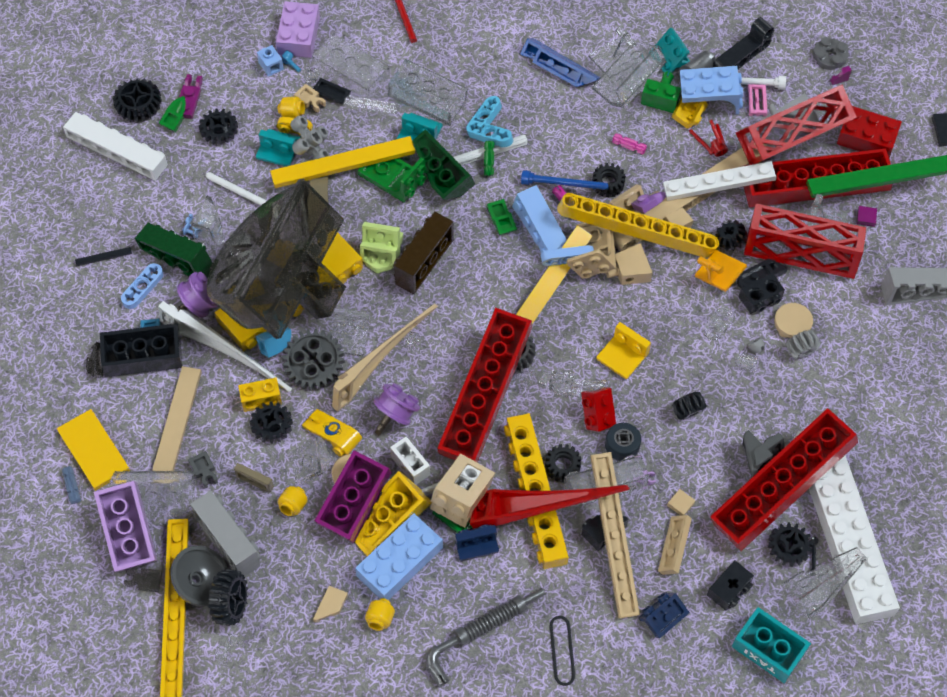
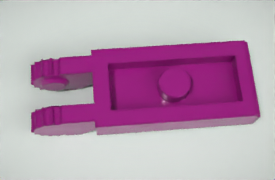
[179,74,203,119]

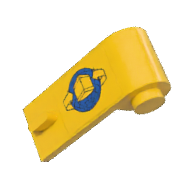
[302,409,362,457]

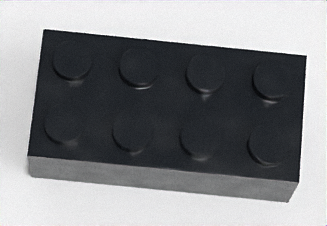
[100,323,183,377]

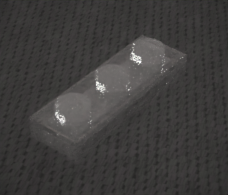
[344,96,400,116]

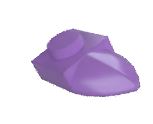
[631,192,666,213]

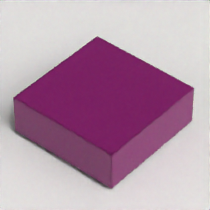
[857,206,877,227]

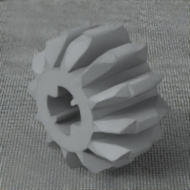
[786,330,821,359]

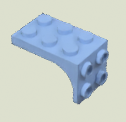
[680,66,743,114]

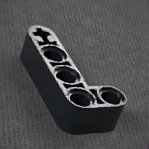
[712,17,774,69]

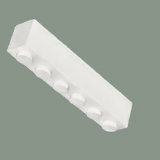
[63,112,168,181]

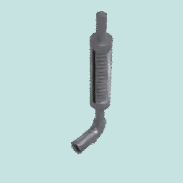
[426,588,545,688]

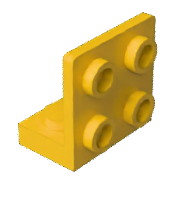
[596,322,651,379]

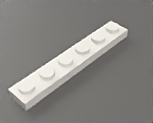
[663,161,776,201]

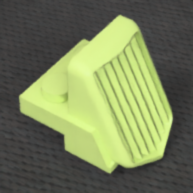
[360,222,403,273]

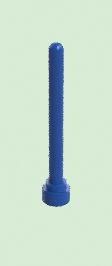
[521,170,608,190]

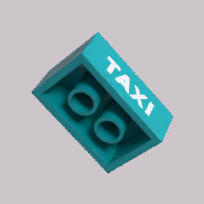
[731,607,811,684]

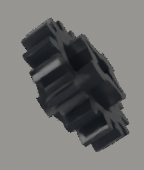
[199,108,238,145]
[250,401,293,444]
[768,522,813,567]

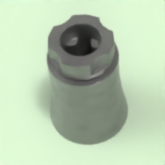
[679,50,716,76]

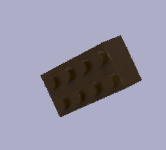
[393,211,454,294]

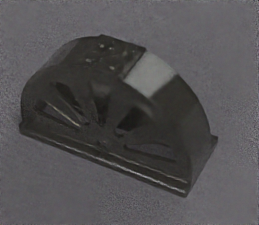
[207,179,346,339]

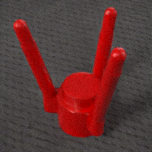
[689,119,728,157]

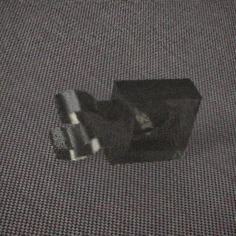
[124,568,163,592]

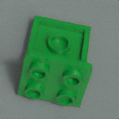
[357,157,426,203]

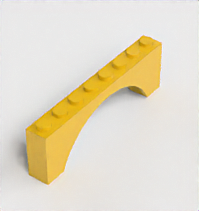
[214,229,363,352]

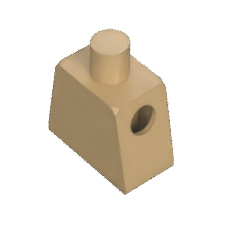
[606,243,652,285]

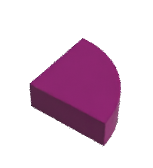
[830,66,852,85]

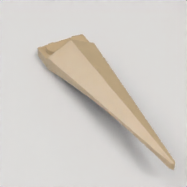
[332,303,438,412]

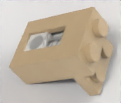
[430,454,495,528]

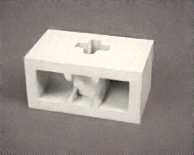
[390,437,430,485]

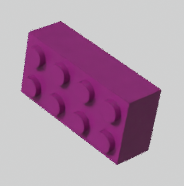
[314,450,392,543]

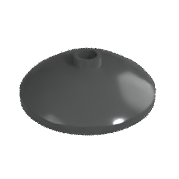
[171,546,228,606]

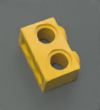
[238,377,282,412]

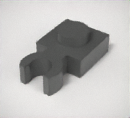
[188,451,218,488]

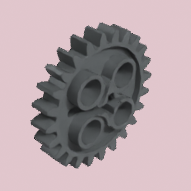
[282,329,345,391]

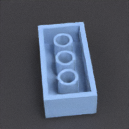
[355,513,443,600]

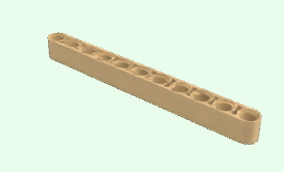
[613,143,769,252]

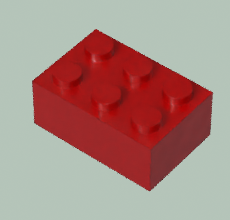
[837,106,902,157]

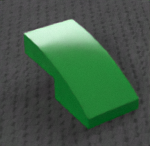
[486,199,517,236]

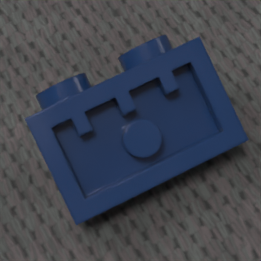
[638,592,690,639]

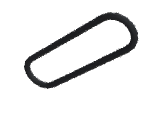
[550,616,575,686]

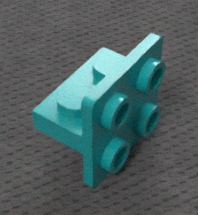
[650,28,690,76]
[397,113,443,148]
[256,129,300,167]

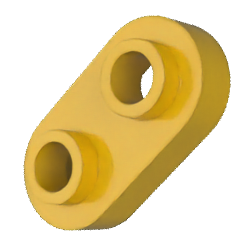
[276,117,313,135]

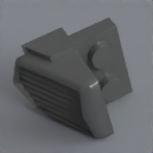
[742,430,785,478]

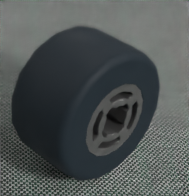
[605,422,642,461]

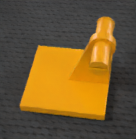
[695,250,747,292]

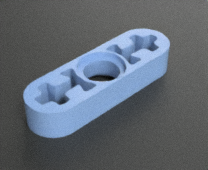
[540,245,594,266]
[121,263,163,309]

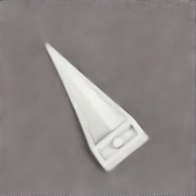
[158,301,292,392]

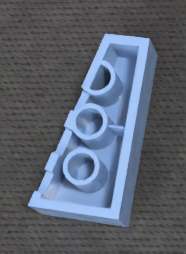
[512,185,567,253]

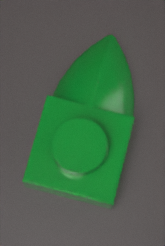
[159,96,186,133]

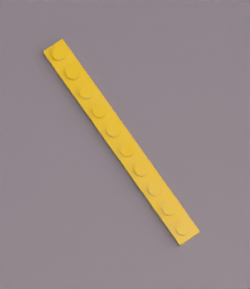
[160,519,189,697]

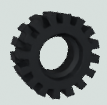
[592,163,626,198]
[545,444,582,483]

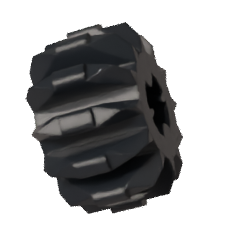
[715,220,747,251]
[672,391,707,420]

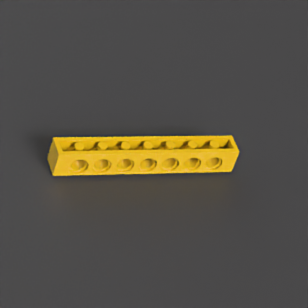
[504,413,569,569]

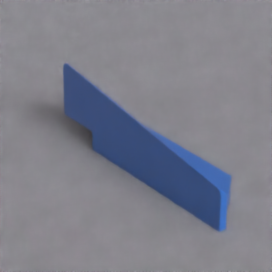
[520,38,600,87]

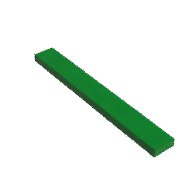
[806,155,947,198]

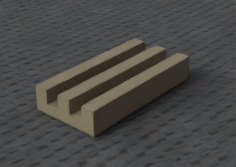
[234,463,274,492]

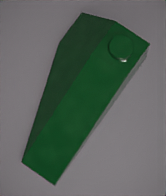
[412,129,475,200]

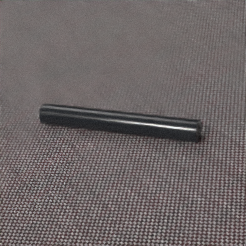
[75,247,132,266]

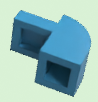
[256,310,291,358]

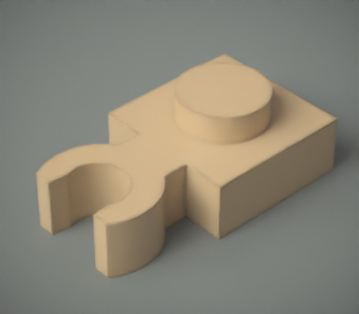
[294,84,326,113]

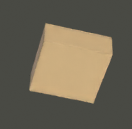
[667,489,696,515]

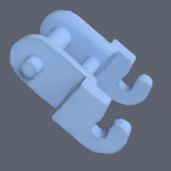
[182,214,207,239]

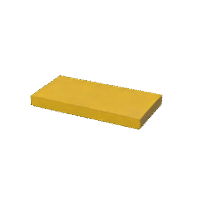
[56,409,130,491]

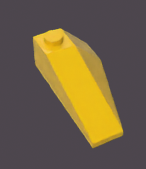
[355,471,432,556]

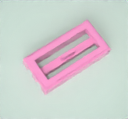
[747,84,767,117]

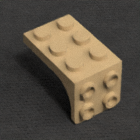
[567,222,616,279]

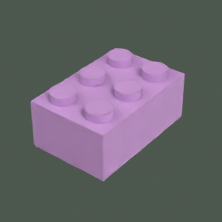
[276,1,320,58]

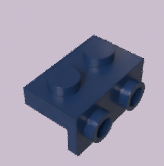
[455,525,499,561]

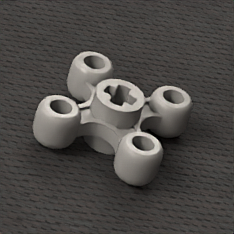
[291,116,330,160]

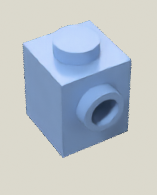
[257,45,284,77]

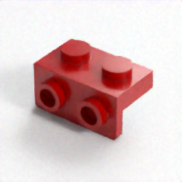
[581,387,616,432]

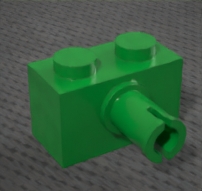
[641,71,681,113]

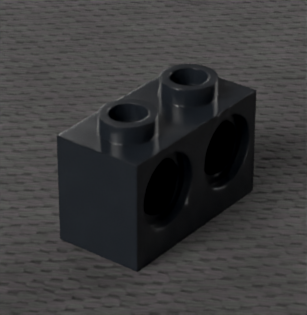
[739,273,785,314]

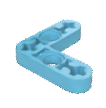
[466,96,513,147]

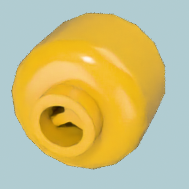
[277,96,305,118]
[278,486,308,516]
[365,598,395,631]

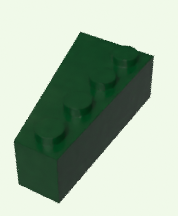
[134,223,215,278]

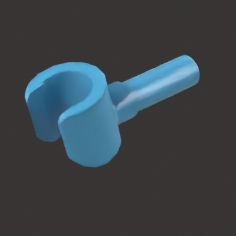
[282,51,301,72]

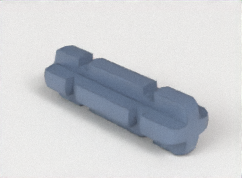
[62,466,81,504]

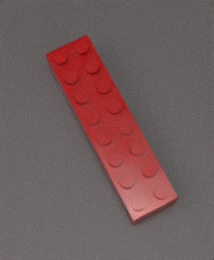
[743,148,893,208]
[437,307,532,463]
[710,408,858,551]

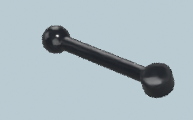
[809,537,819,577]

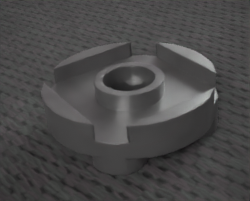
[813,37,849,70]

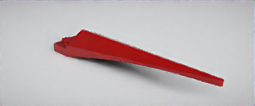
[470,485,630,528]

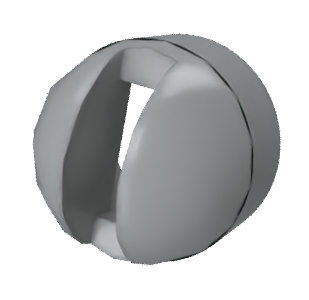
[748,337,765,353]

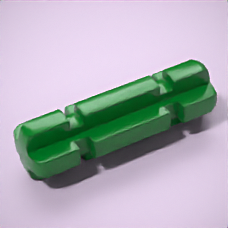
[484,141,495,176]

